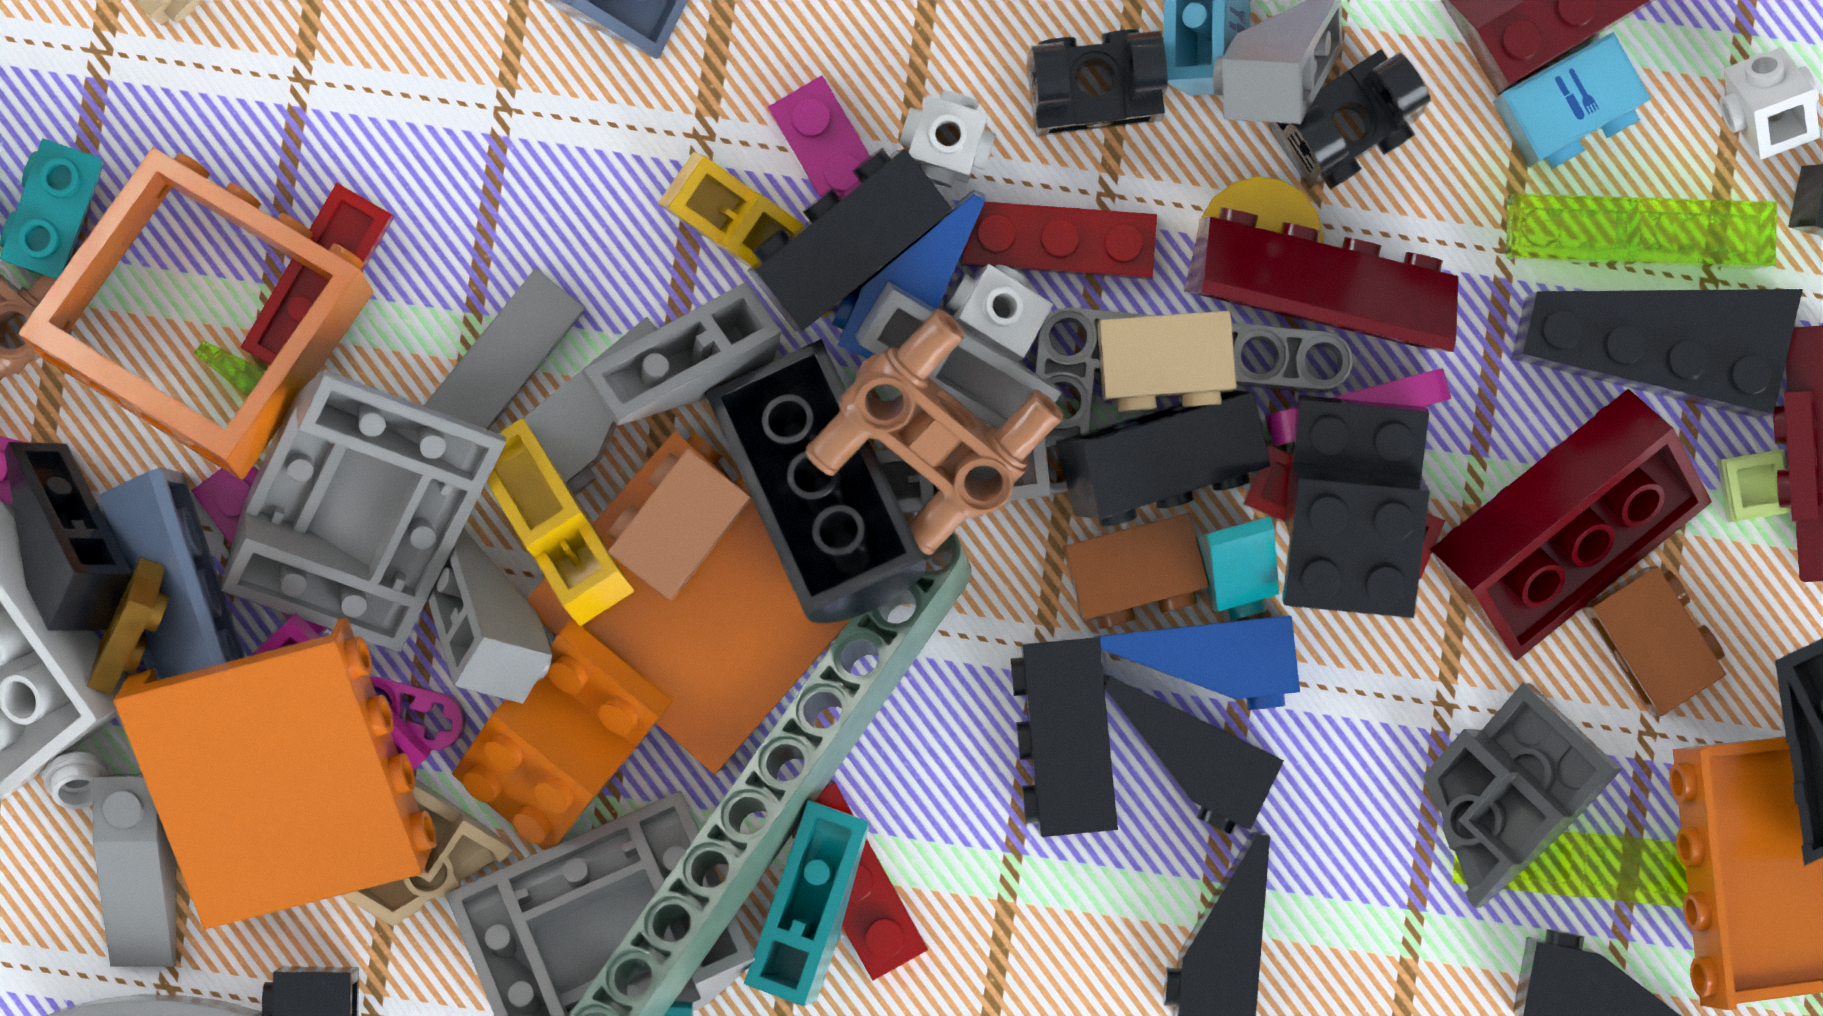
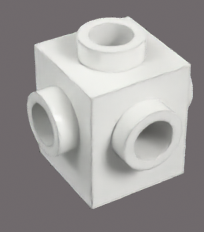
[1719,46,1820,160]
[899,90,996,188]
[944,264,1053,361]

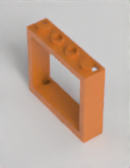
[18,147,374,481]

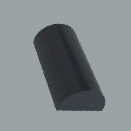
[705,339,926,623]

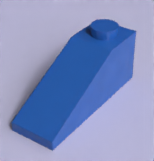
[832,189,986,359]
[1096,615,1300,710]

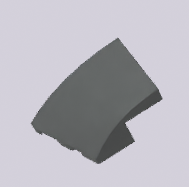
[1423,682,1622,908]

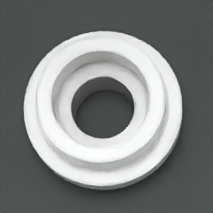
[43,751,109,809]

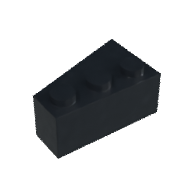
[1775,638,1823,866]

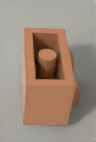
[607,448,752,601]

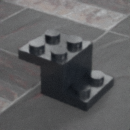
[1282,395,1430,618]

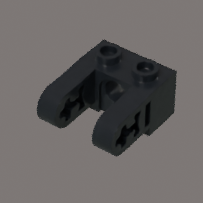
[1026,29,1168,137]
[1268,49,1431,190]

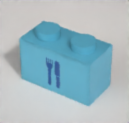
[1163,0,1250,96]
[1493,32,1651,169]

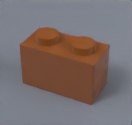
[1062,513,1209,629]
[1582,566,1727,716]

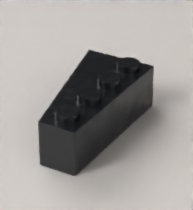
[1511,289,1803,418]

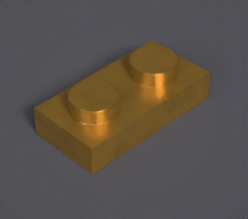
[87,557,169,695]

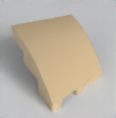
[340,778,513,926]

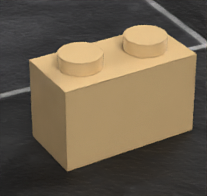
[1097,310,1236,412]

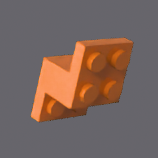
[451,619,672,851]

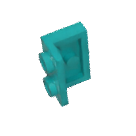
[0,138,104,279]

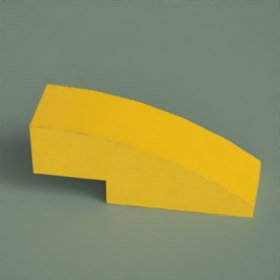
[657,152,833,318]
[487,417,634,626]

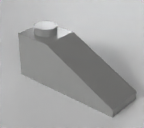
[1213,0,1343,124]
[582,282,782,426]
[524,317,657,496]
[427,528,552,703]
[93,774,176,967]

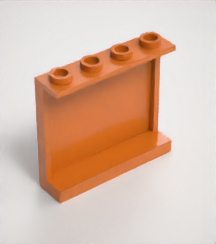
[526,431,851,775]
[113,617,436,930]
[1669,736,1823,1010]

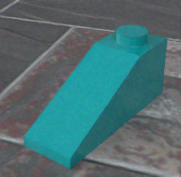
[1196,516,1279,621]
[744,800,870,1007]

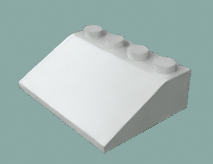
[0,500,127,802]

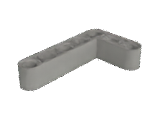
[1034,308,1353,495]

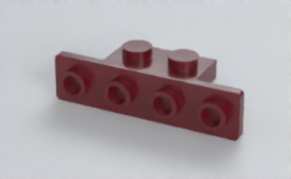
[1773,325,1823,582]

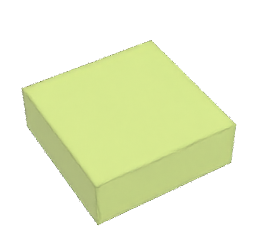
[1717,449,1791,523]

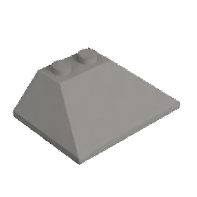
[220,369,506,652]
[445,790,755,1016]

